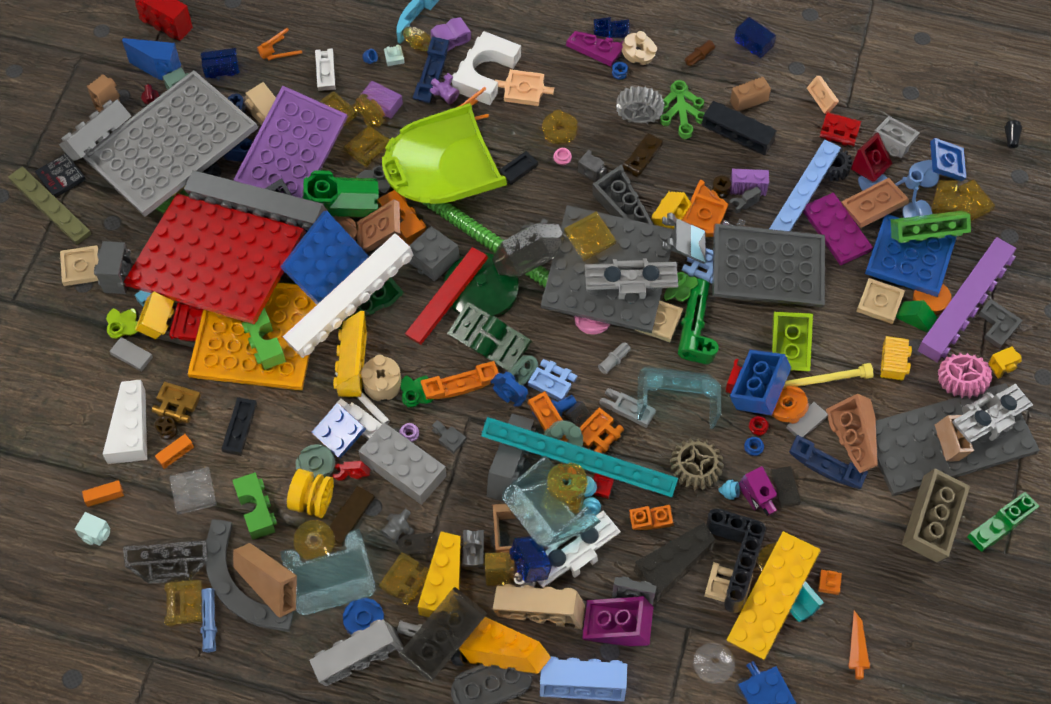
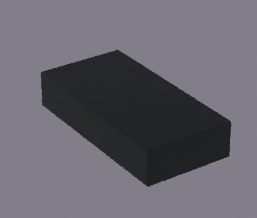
[499,151,538,185]

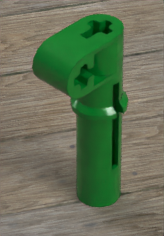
[678,279,719,364]

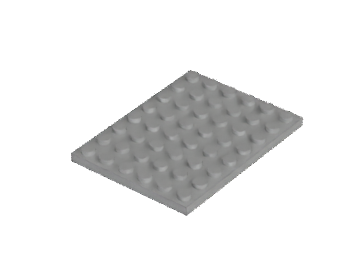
[83,70,258,217]

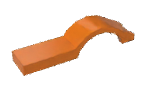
[527,391,582,475]

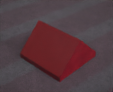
[851,133,892,182]

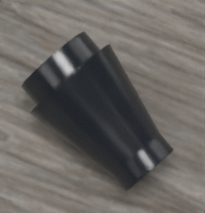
[1004,120,1023,148]

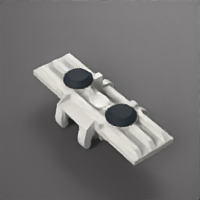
[525,511,621,588]

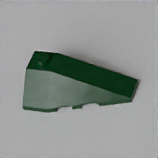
[336,277,404,330]

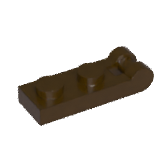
[622,133,663,178]

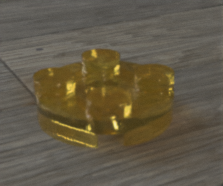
[353,94,386,127]
[542,110,577,144]
[547,462,588,504]

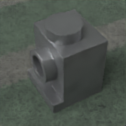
[578,150,607,182]

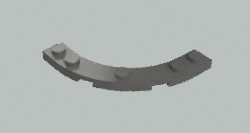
[205,519,294,632]

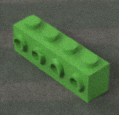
[891,211,971,243]

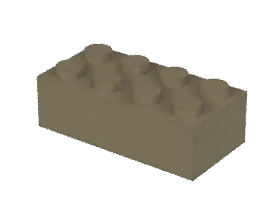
[902,469,970,562]

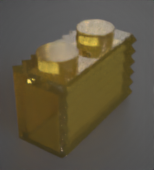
[485,552,514,586]

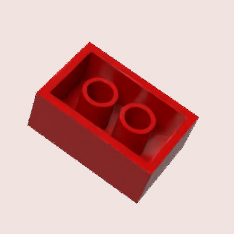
[134,0,193,41]

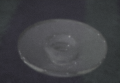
[693,643,735,684]

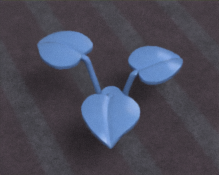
[858,160,939,218]

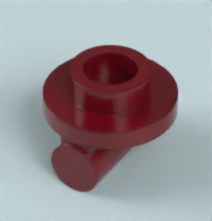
[141,84,159,105]

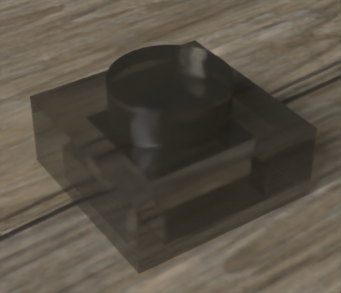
[565,401,591,428]

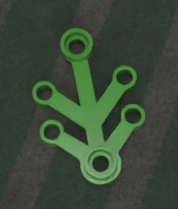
[660,80,705,139]

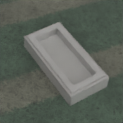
[109,337,153,372]
[786,402,828,438]

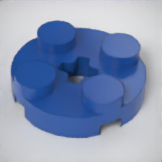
[491,372,529,407]

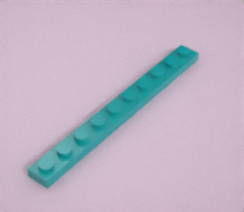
[481,417,678,497]

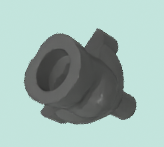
[380,509,415,543]

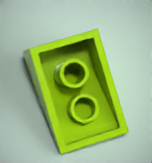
[772,312,813,371]

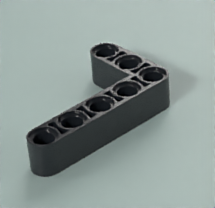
[706,508,766,613]

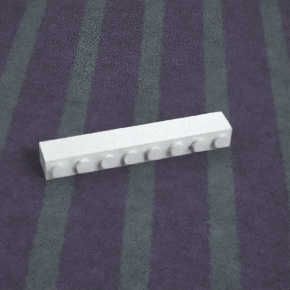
[283,234,414,358]

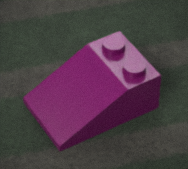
[582,596,653,646]

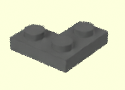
[979,299,1023,349]

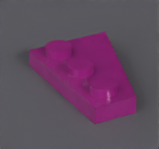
[566,31,623,66]

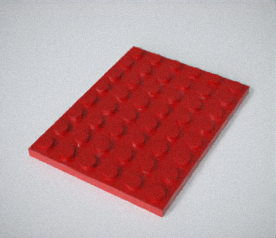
[124,194,306,325]

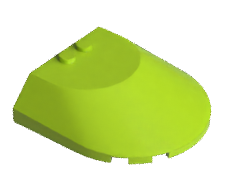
[382,103,507,204]

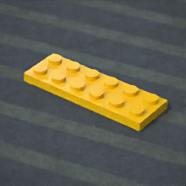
[727,531,821,661]

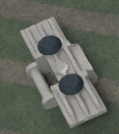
[585,258,678,300]
[952,384,1033,443]

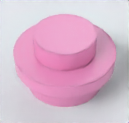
[554,148,572,165]

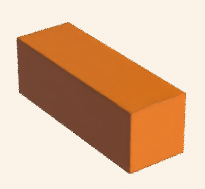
[155,434,194,469]
[82,480,124,507]

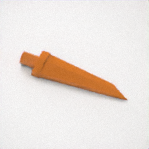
[848,610,870,680]

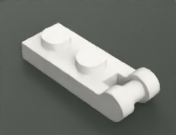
[315,48,336,91]

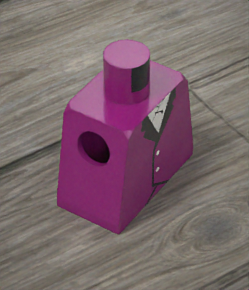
[739,466,777,517]

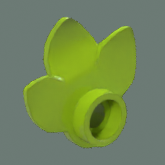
[106,308,138,339]

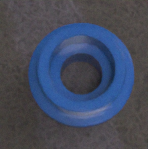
[744,437,764,456]

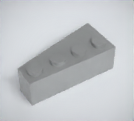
[59,99,131,161]
[309,619,405,686]

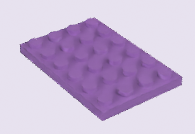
[234,86,348,198]

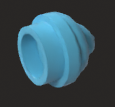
[718,480,740,500]
[581,497,601,518]

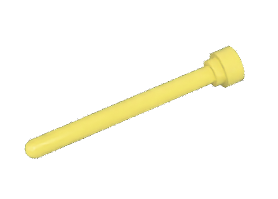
[783,363,873,389]

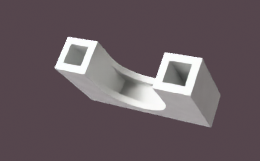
[451,31,521,105]

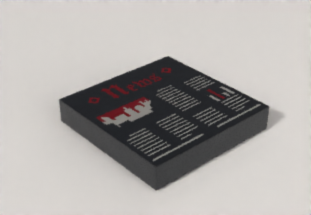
[35,153,86,198]

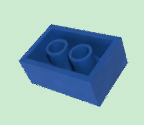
[730,350,791,415]

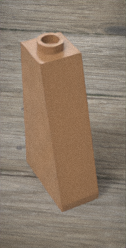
[233,543,297,617]

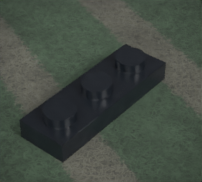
[221,397,257,456]

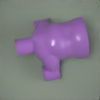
[430,73,459,104]

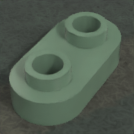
[508,355,538,386]

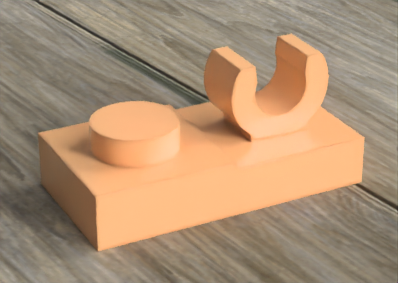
[807,76,839,114]

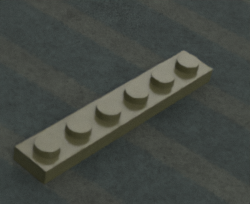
[8,166,92,245]

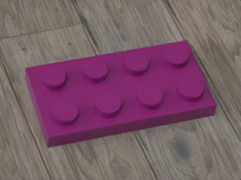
[803,192,873,266]

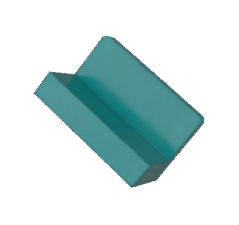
[790,581,824,622]

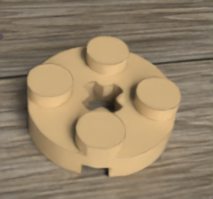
[622,31,657,65]

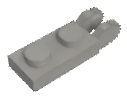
[599,388,656,428]

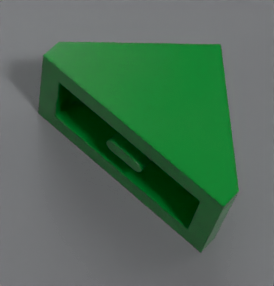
[895,300,938,333]

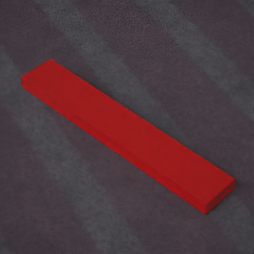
[405,247,488,345]

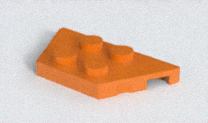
[682,180,728,237]

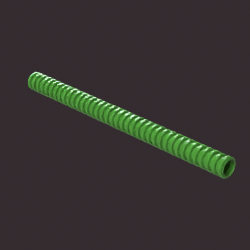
[420,202,549,288]

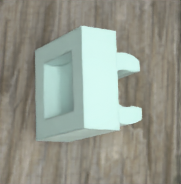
[384,45,404,66]

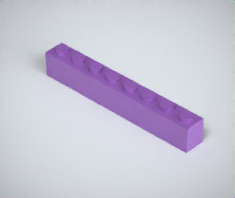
[918,237,1016,363]

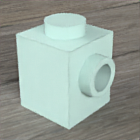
[75,512,110,546]

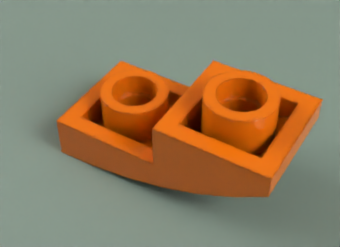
[629,505,674,530]

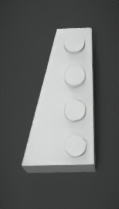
[103,380,147,464]

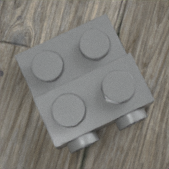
[872,116,920,158]

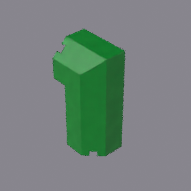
[302,170,379,217]

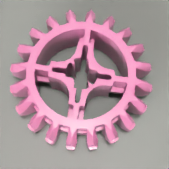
[938,353,992,399]

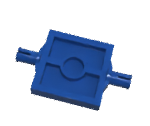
[739,661,797,704]

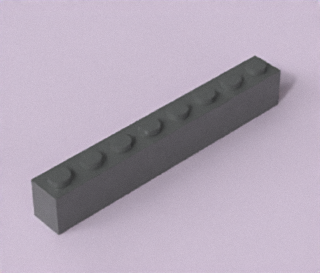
[184,170,327,231]

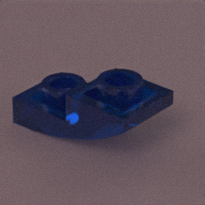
[594,17,630,38]

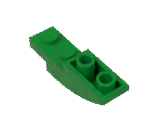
[967,492,1039,552]

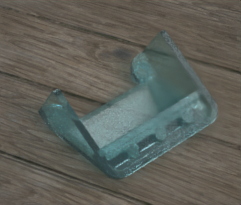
[503,456,601,547]
[280,529,375,615]

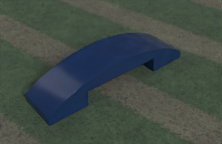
[413,36,449,103]
[789,435,868,489]

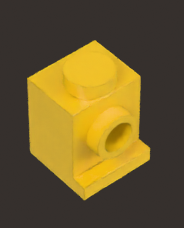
[988,346,1022,379]

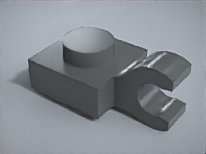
[728,187,761,213]
[432,420,466,454]

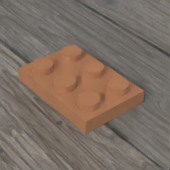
[841,178,909,228]
[357,200,400,253]

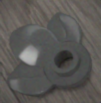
[356,166,390,194]

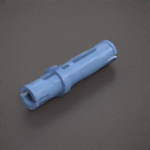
[200,588,217,652]

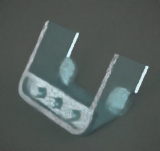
[637,367,721,429]

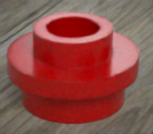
[749,416,769,435]

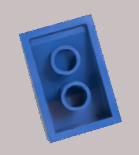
[122,38,181,80]

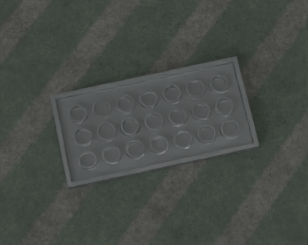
[875,383,1039,496]

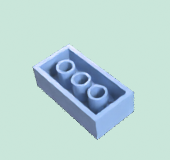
[540,656,627,701]

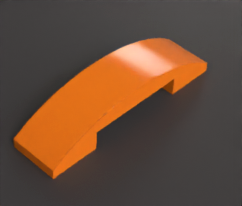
[421,361,499,399]

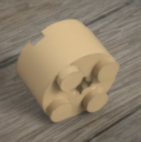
[361,355,401,401]

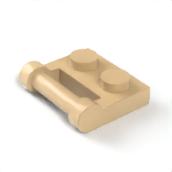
[704,562,753,607]

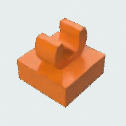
[818,570,842,595]

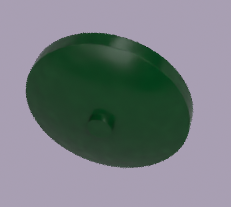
[444,253,519,318]

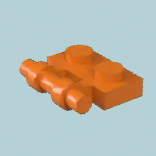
[580,407,624,453]

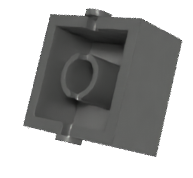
[409,226,460,282]
[94,241,132,294]

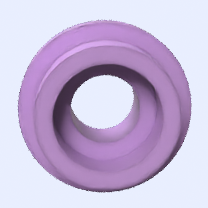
[399,423,419,442]

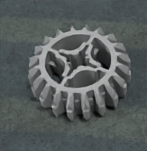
[616,85,664,124]

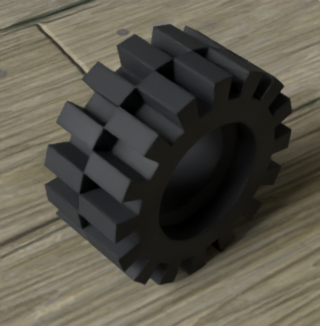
[824,148,852,181]

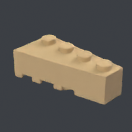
[245,82,276,125]
[493,584,586,630]

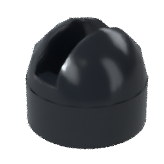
[451,649,468,666]

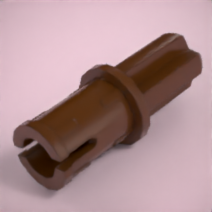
[684,40,715,66]

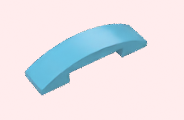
[396,0,439,44]

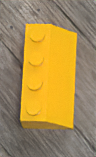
[333,311,367,397]

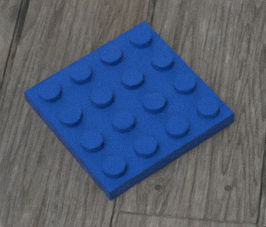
[280,211,369,305]
[865,215,957,297]

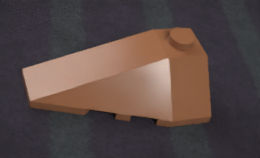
[826,394,878,473]

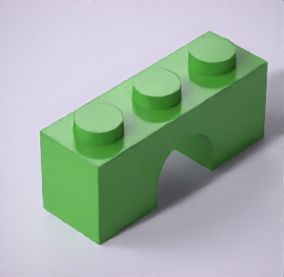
[241,308,286,370]
[232,472,277,540]

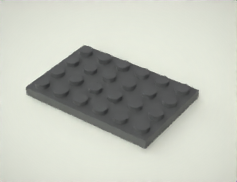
[712,224,825,307]

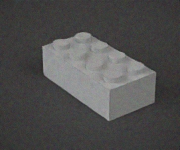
[359,423,447,505]

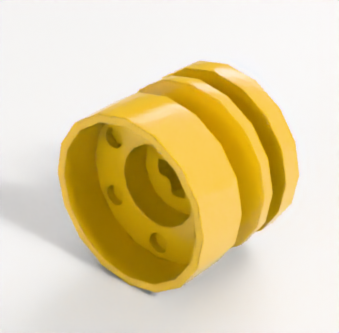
[287,469,334,518]

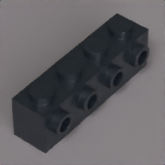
[702,101,777,156]

